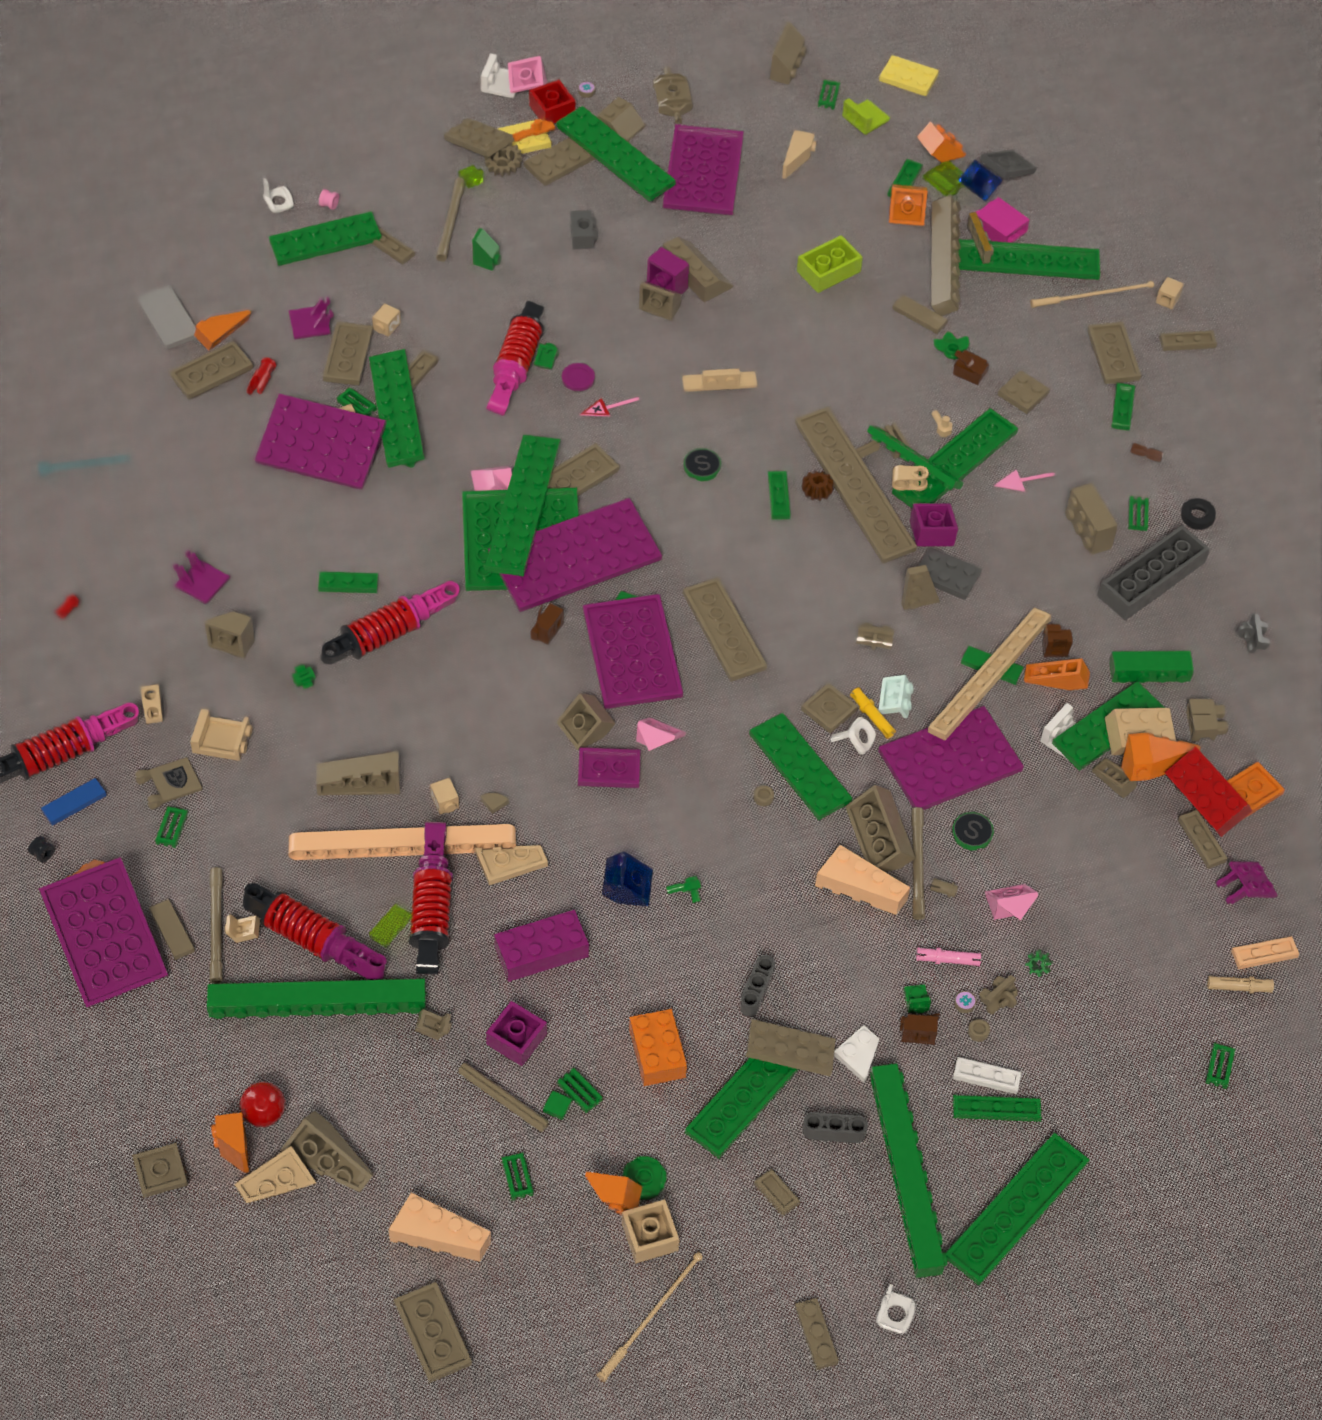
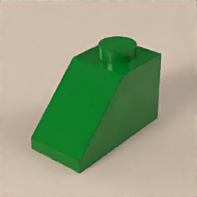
[472,228,502,271]

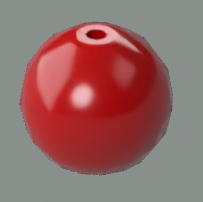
[239,1081,286,1128]

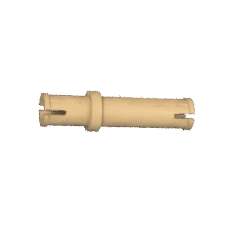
[1207,976,1274,994]

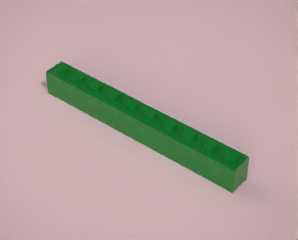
[207,979,426,1019]
[870,1064,947,1278]

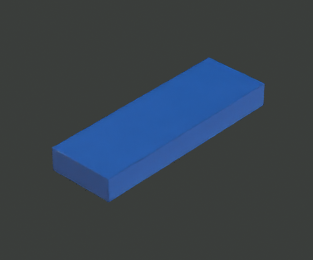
[41,778,107,826]

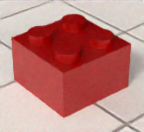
[529,79,576,124]

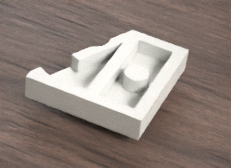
[834,1025,879,1082]

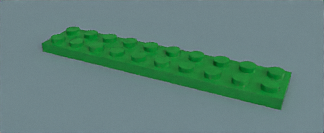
[485,435,561,576]

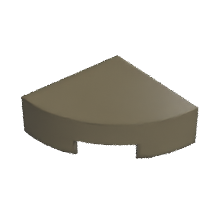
[480,793,509,814]

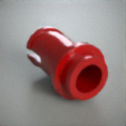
[55,594,80,619]

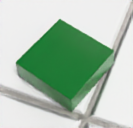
[543,1091,572,1120]

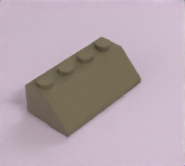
[663,237,733,302]
[845,785,916,872]

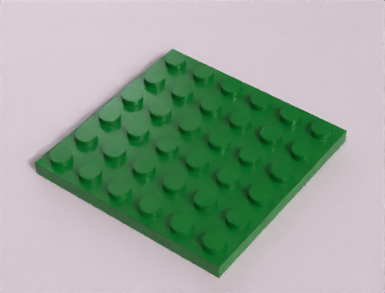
[462,488,579,591]

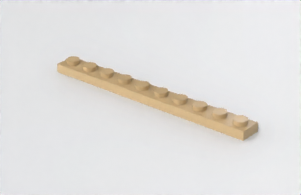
[928,607,1051,740]

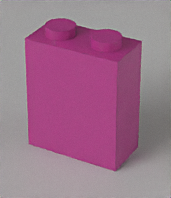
[976,197,1030,243]

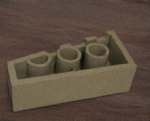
[316,751,400,796]

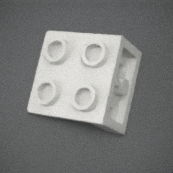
[481,54,516,98]
[1040,703,1076,760]

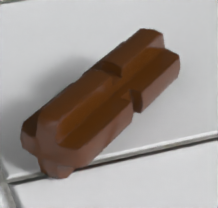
[1131,442,1163,462]

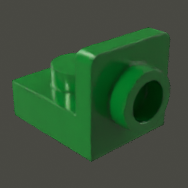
[534,343,559,370]
[903,984,931,1014]

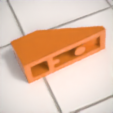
[194,310,252,351]
[1024,658,1090,690]

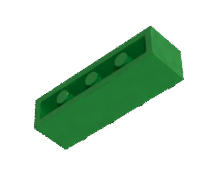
[1109,651,1194,683]

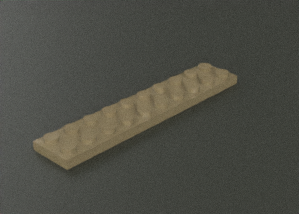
[795,407,917,564]

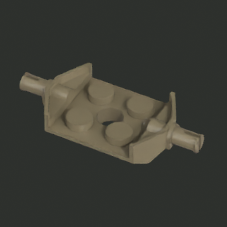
[653,67,693,124]

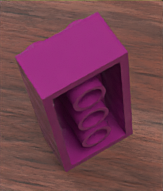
[494,910,589,982]

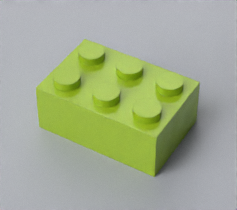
[797,235,863,293]

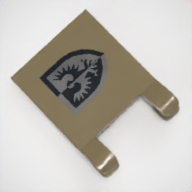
[135,757,202,810]

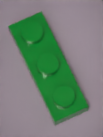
[318,572,378,593]

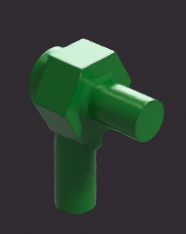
[666,876,702,903]

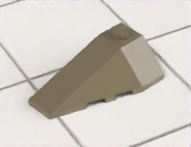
[281,1111,374,1192]

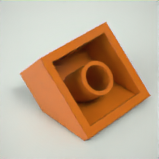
[889,184,928,226]
[211,1112,249,1173]
[585,1172,642,1215]

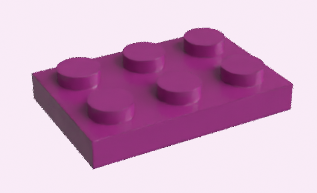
[578,748,640,788]

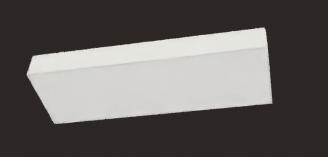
[953,1057,1022,1094]

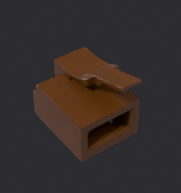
[953,350,990,386]
[531,603,564,645]
[1042,624,1073,657]
[899,1013,940,1045]

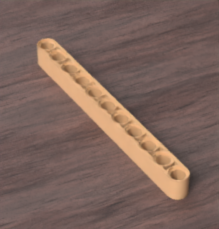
[288,824,516,860]

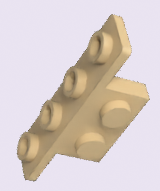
[682,368,757,392]

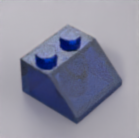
[958,158,1003,202]
[602,851,653,906]

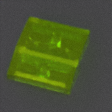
[922,161,973,197]

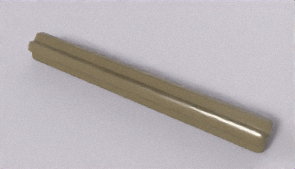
[458,1063,549,1132]

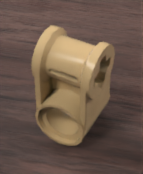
[892,465,929,491]

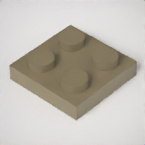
[998,370,1050,414]
[801,683,858,734]
[132,1143,188,1198]

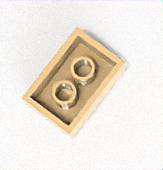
[1105,708,1176,755]

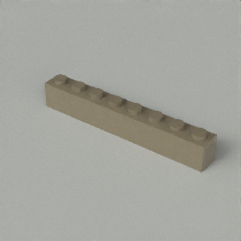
[931,195,960,316]

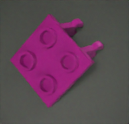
[288,296,333,340]
[173,550,230,604]
[1216,861,1278,904]

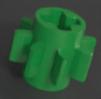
[291,664,316,689]
[1025,949,1053,977]

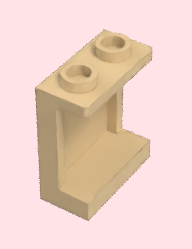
[190,709,253,761]

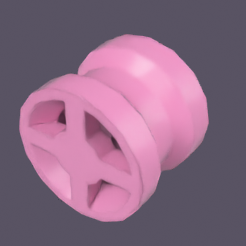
[319,189,339,210]

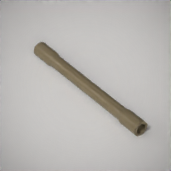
[436,178,466,262]
[911,807,925,920]
[209,867,223,984]

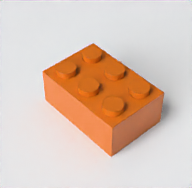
[629,1009,687,1086]

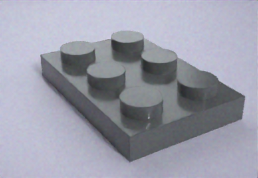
[979,149,1037,179]
[918,547,982,600]

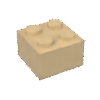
[621,1200,679,1263]

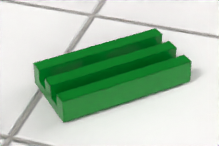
[818,80,841,110]
[337,387,377,416]
[1128,496,1149,531]
[155,806,188,848]
[1205,1043,1235,1089]
[557,1068,603,1113]
[502,1153,533,1200]

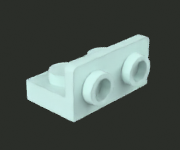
[879,675,914,718]

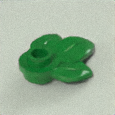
[933,331,969,359]

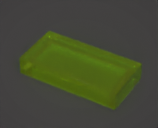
[369,904,412,948]

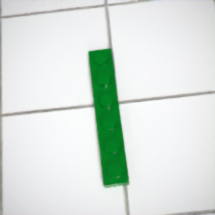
[867,425,964,490]

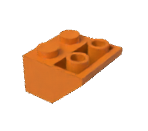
[917,121,966,162]

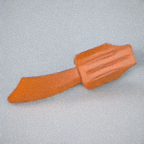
[512,119,555,142]

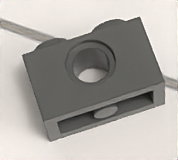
[570,210,597,249]

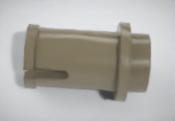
[931,878,958,898]

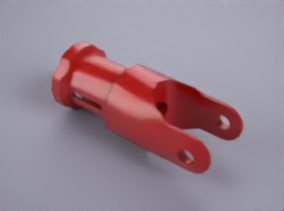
[247,357,277,395]

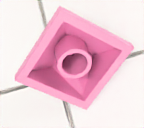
[508,56,547,93]
[471,466,512,491]
[636,717,686,751]
[985,884,1038,920]

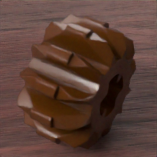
[802,470,834,502]

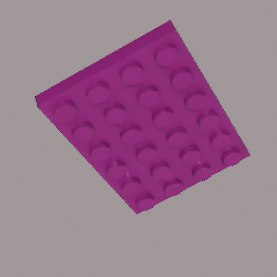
[663,124,744,215]
[254,394,386,491]
[582,594,683,709]
[878,706,1024,810]
[39,857,168,1009]

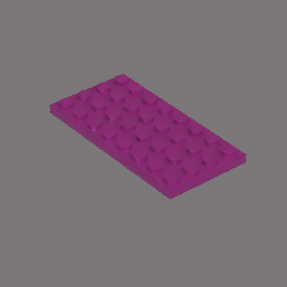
[488,498,662,612]

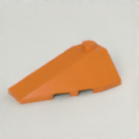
[1121,733,1201,781]

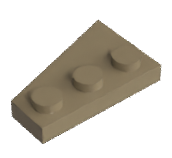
[901,565,940,610]

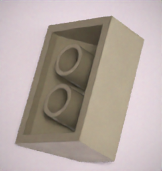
[770,21,807,85]

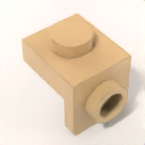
[225,915,260,943]

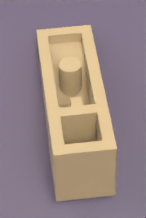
[782,130,817,179]

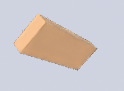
[1231,936,1299,970]

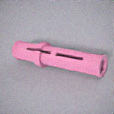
[916,947,981,967]

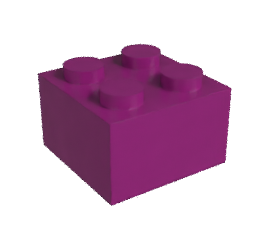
[647,247,689,295]
[909,504,958,547]
[486,1001,547,1066]

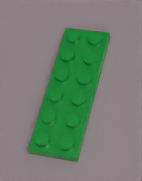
[268,211,382,266]
[1052,681,1165,771]
[749,712,852,821]
[685,1058,799,1159]

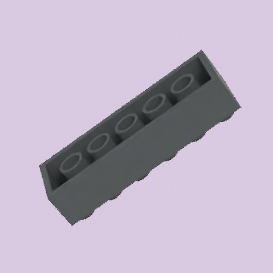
[1098,525,1210,621]

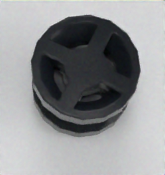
[28,836,55,863]

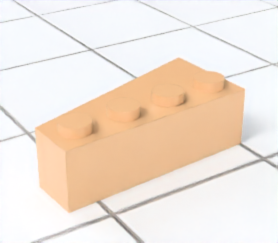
[815,845,910,915]
[388,1193,491,1261]

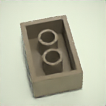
[1065,483,1118,555]

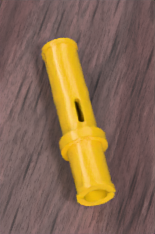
[850,687,896,739]

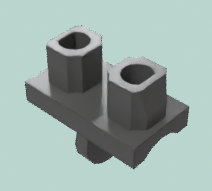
[1237,613,1270,654]

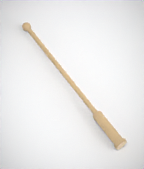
[1030,281,1154,308]
[596,1252,703,1382]

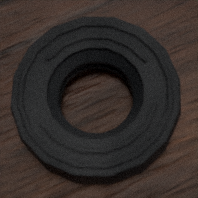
[1181,498,1216,530]

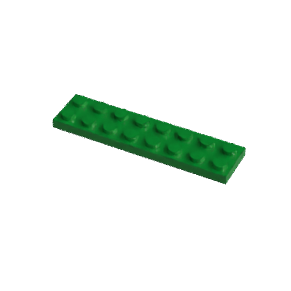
[556,106,676,202]
[959,239,1100,280]
[369,348,425,468]
[892,408,1019,508]
[946,1132,1090,1286]

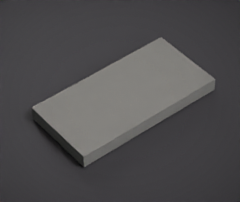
[136,285,197,350]

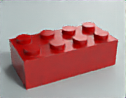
[1164,746,1252,837]

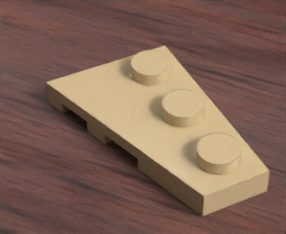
[475,845,548,886]
[234,1146,316,1204]

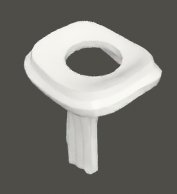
[263,178,293,213]
[831,717,876,755]
[876,1284,916,1334]

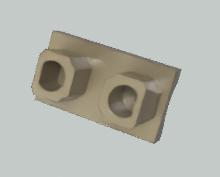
[856,622,894,650]
[979,975,1018,1015]

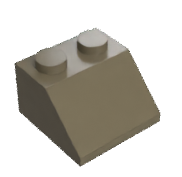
[597,96,645,142]
[639,282,681,321]
[204,611,255,659]
[556,693,616,750]

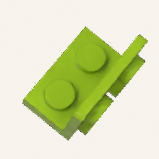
[842,98,890,135]

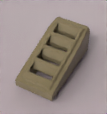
[1092,758,1137,798]

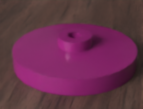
[562,363,595,391]

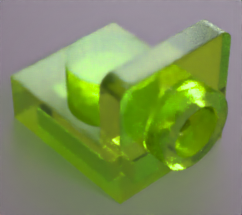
[458,165,484,189]

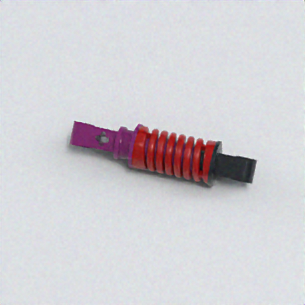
[409,822,453,975]
[242,883,386,980]

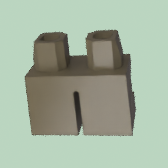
[1186,699,1228,741]

